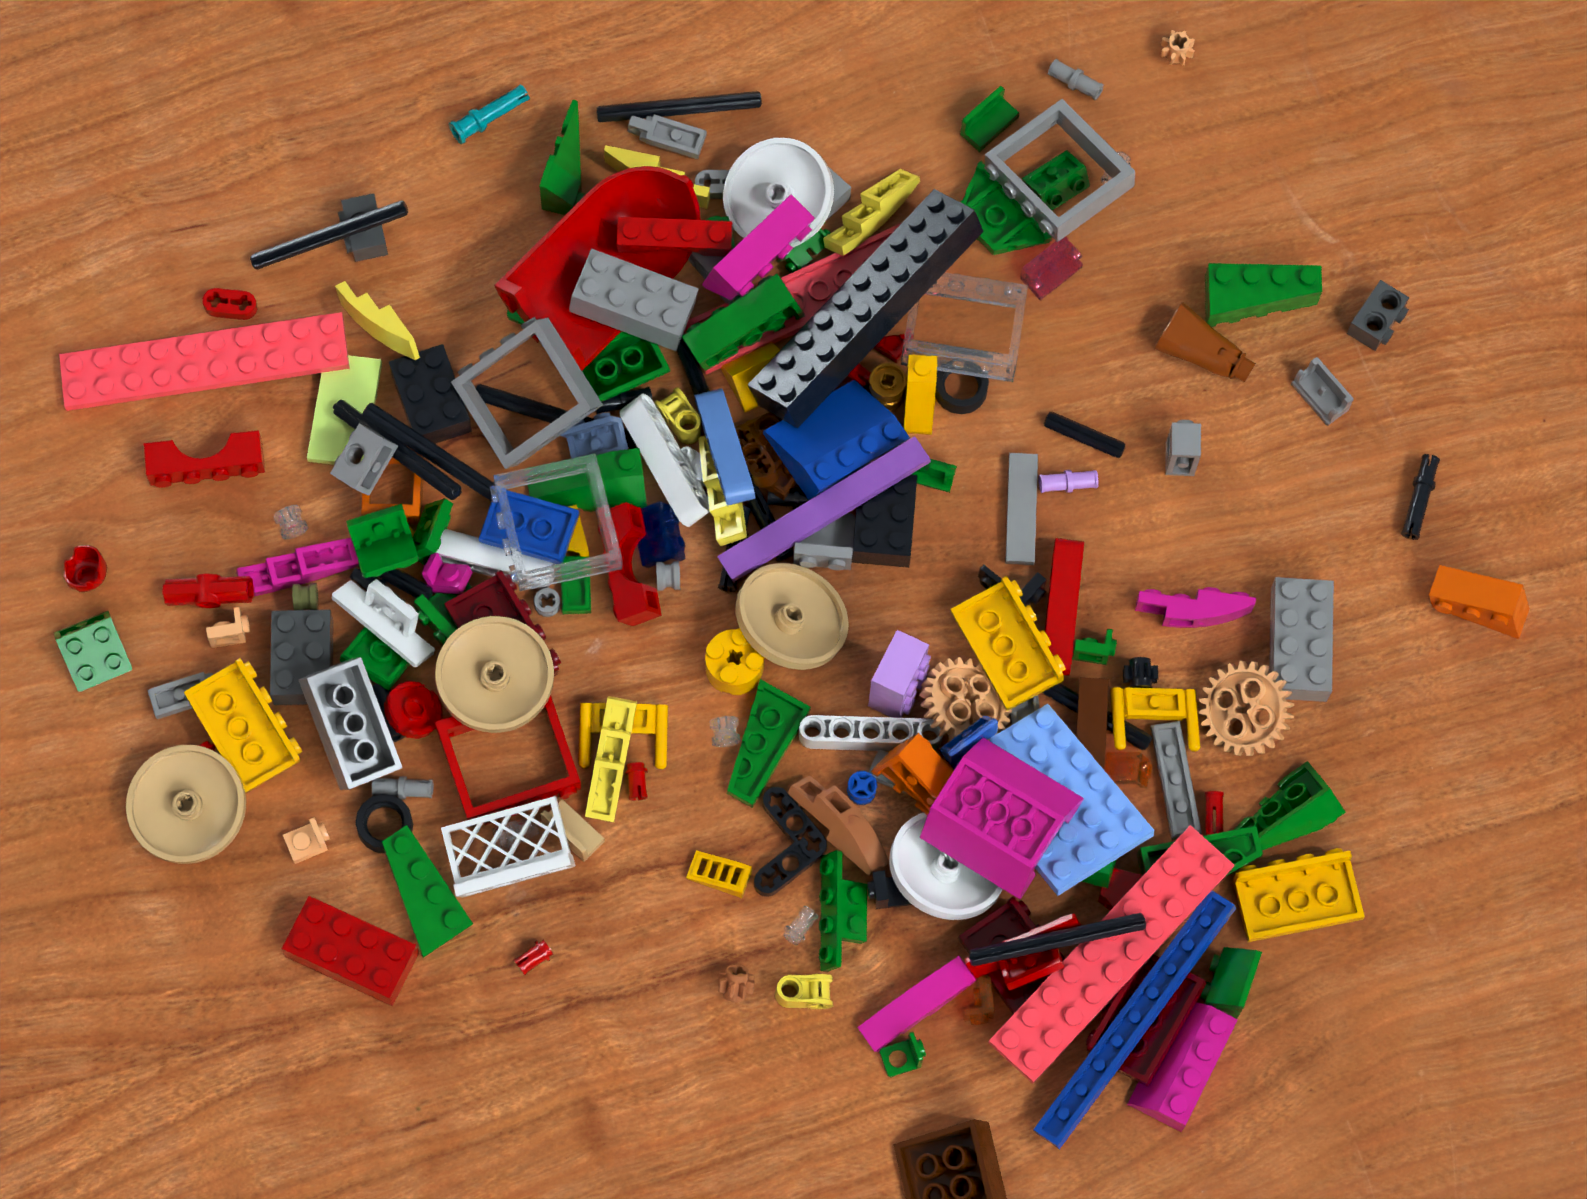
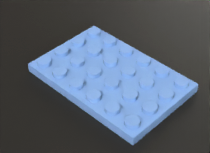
[952,703,1154,896]

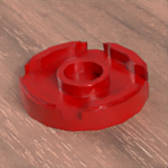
[384,681,443,739]

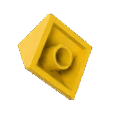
[720,343,780,412]

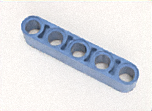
[694,388,756,506]

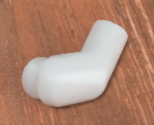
[681,446,705,487]

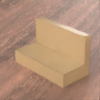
[541,799,605,862]

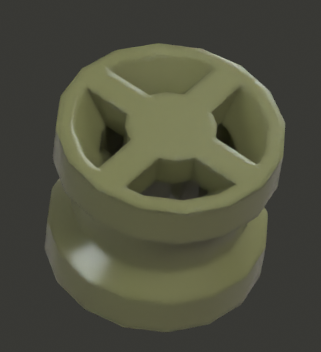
[292,583,319,610]

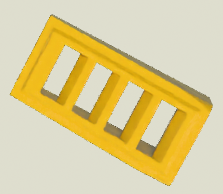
[686,850,752,898]

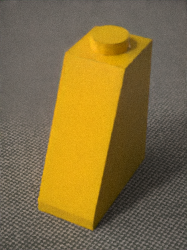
[903,355,937,435]

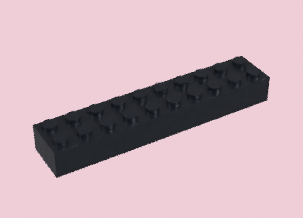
[748,189,984,428]

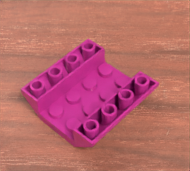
[920,737,1084,900]

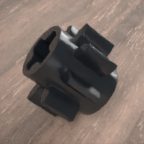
[1123,657,1158,688]

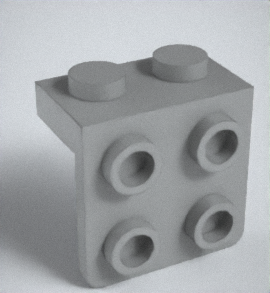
[793,513,855,570]

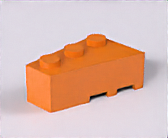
[1429,565,1530,639]
[871,733,953,816]

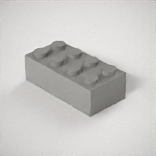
[569,249,699,351]
[1269,577,1334,702]
[298,657,403,790]

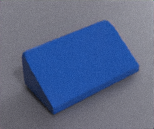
[939,715,998,767]

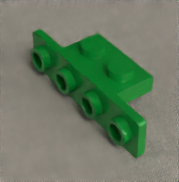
[819,850,867,972]

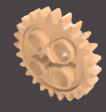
[919,657,1012,741]
[1199,661,1294,756]

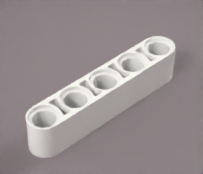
[620,393,710,527]
[799,715,943,751]

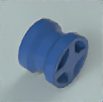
[847,771,877,805]

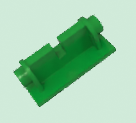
[776,222,831,273]
[912,459,957,493]

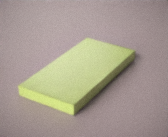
[307,355,382,465]

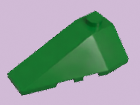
[539,100,585,215]
[526,448,648,514]
[1234,761,1346,850]
[1136,826,1263,877]

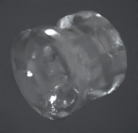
[273,505,309,539]
[710,716,741,747]

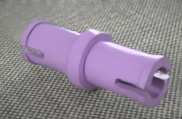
[1038,470,1098,493]

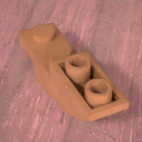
[788,775,889,876]

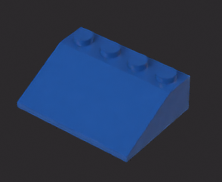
[763,380,910,500]

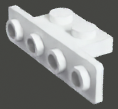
[331,579,435,667]

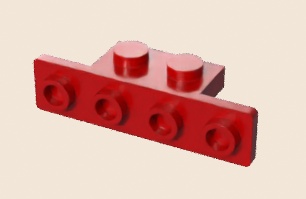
[964,913,1082,991]

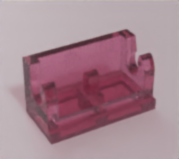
[1020,236,1083,301]

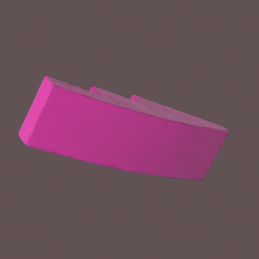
[236,538,359,596]
[857,956,977,1052]

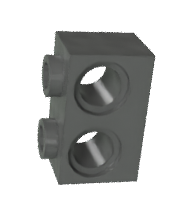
[1347,280,1409,351]

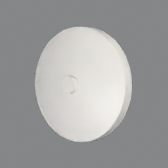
[723,138,834,247]
[889,812,1003,920]

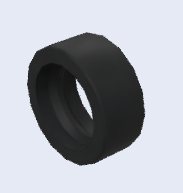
[935,357,989,414]
[355,794,414,853]

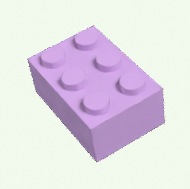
[868,630,931,718]

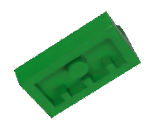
[1022,150,1090,210]
[413,498,453,565]

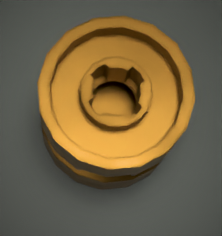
[868,363,907,411]

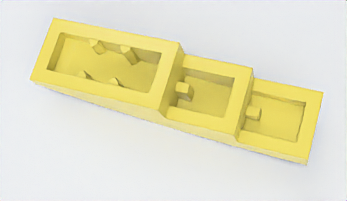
[604,145,710,209]
[823,169,920,256]
[335,281,420,360]
[698,436,747,546]
[585,696,637,822]

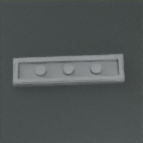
[1005,453,1038,565]
[1150,721,1202,840]

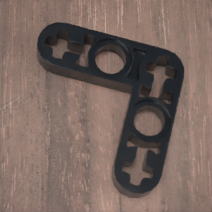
[754,787,827,897]

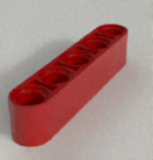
[1044,538,1084,676]

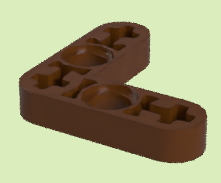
[735,412,782,487]

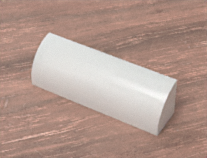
[435,529,556,590]

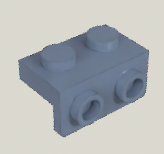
[560,413,628,461]

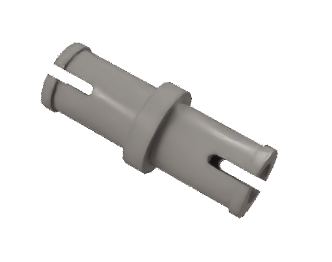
[1048,59,1104,100]
[372,776,434,800]

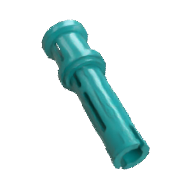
[448,84,530,144]

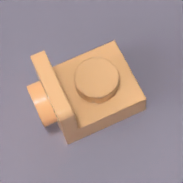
[206,606,250,648]
[283,817,330,864]

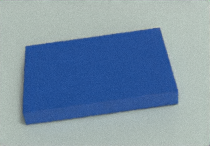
[479,487,580,565]

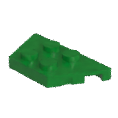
[961,161,1053,255]

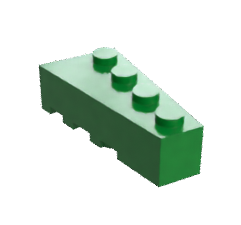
[1205,263,1322,327]
[682,274,805,371]

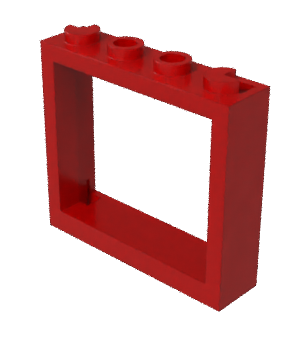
[435,695,581,826]

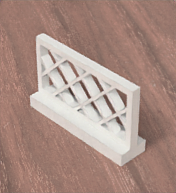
[441,796,576,898]

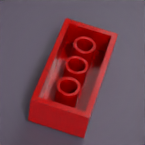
[281,896,419,1006]

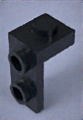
[978,565,1046,606]
[867,870,912,909]

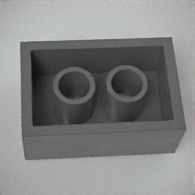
[270,610,334,705]

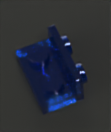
[638,501,686,568]

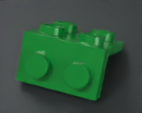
[346,503,419,578]
[414,583,473,646]

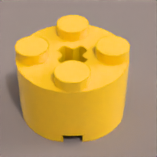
[705,628,764,695]

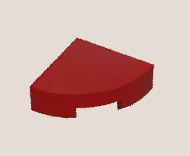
[874,334,913,363]

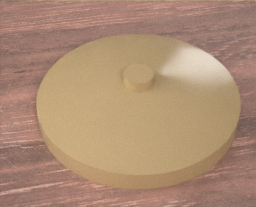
[735,563,849,670]
[435,616,554,733]
[126,745,246,864]

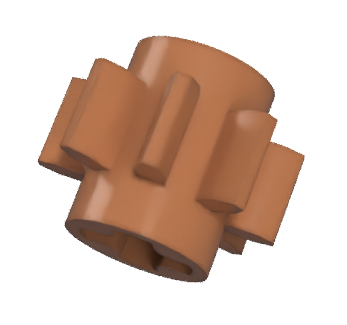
[718,965,755,1002]

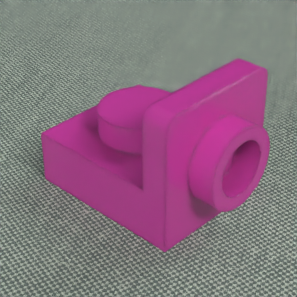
[422,553,473,594]

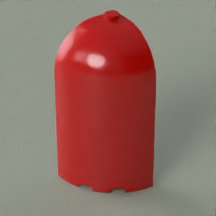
[494,166,700,371]

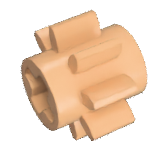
[1161,30,1195,66]

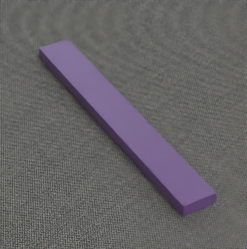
[717,436,931,582]

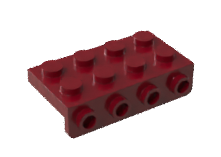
[444,570,561,676]
[958,896,1065,1014]
[1086,954,1207,1086]

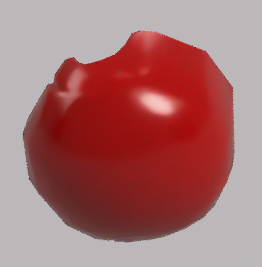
[64,545,107,592]

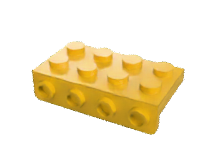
[950,576,1066,711]
[184,658,302,794]
[1232,848,1365,942]

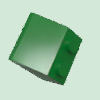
[1200,947,1262,1019]

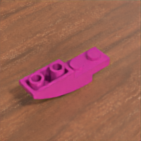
[1135,587,1256,628]

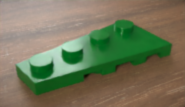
[727,679,811,808]
[382,825,473,958]

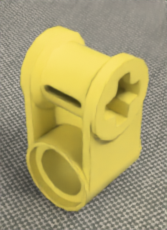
[654,387,701,444]
[775,974,833,1009]

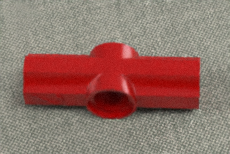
[162,573,255,608]

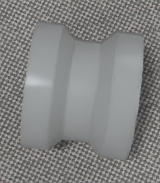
[656,561,680,591]

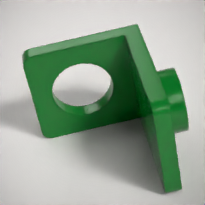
[880,1032,926,1078]

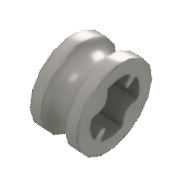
[534,588,561,617]

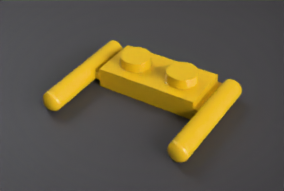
[1110,687,1200,752]
[578,703,668,769]

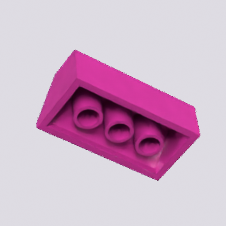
[702,194,815,301]
[1127,1002,1238,1132]

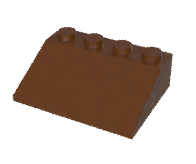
[893,1119,1007,1199]

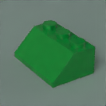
[582,332,670,402]

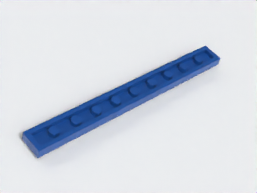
[1033,890,1236,1150]

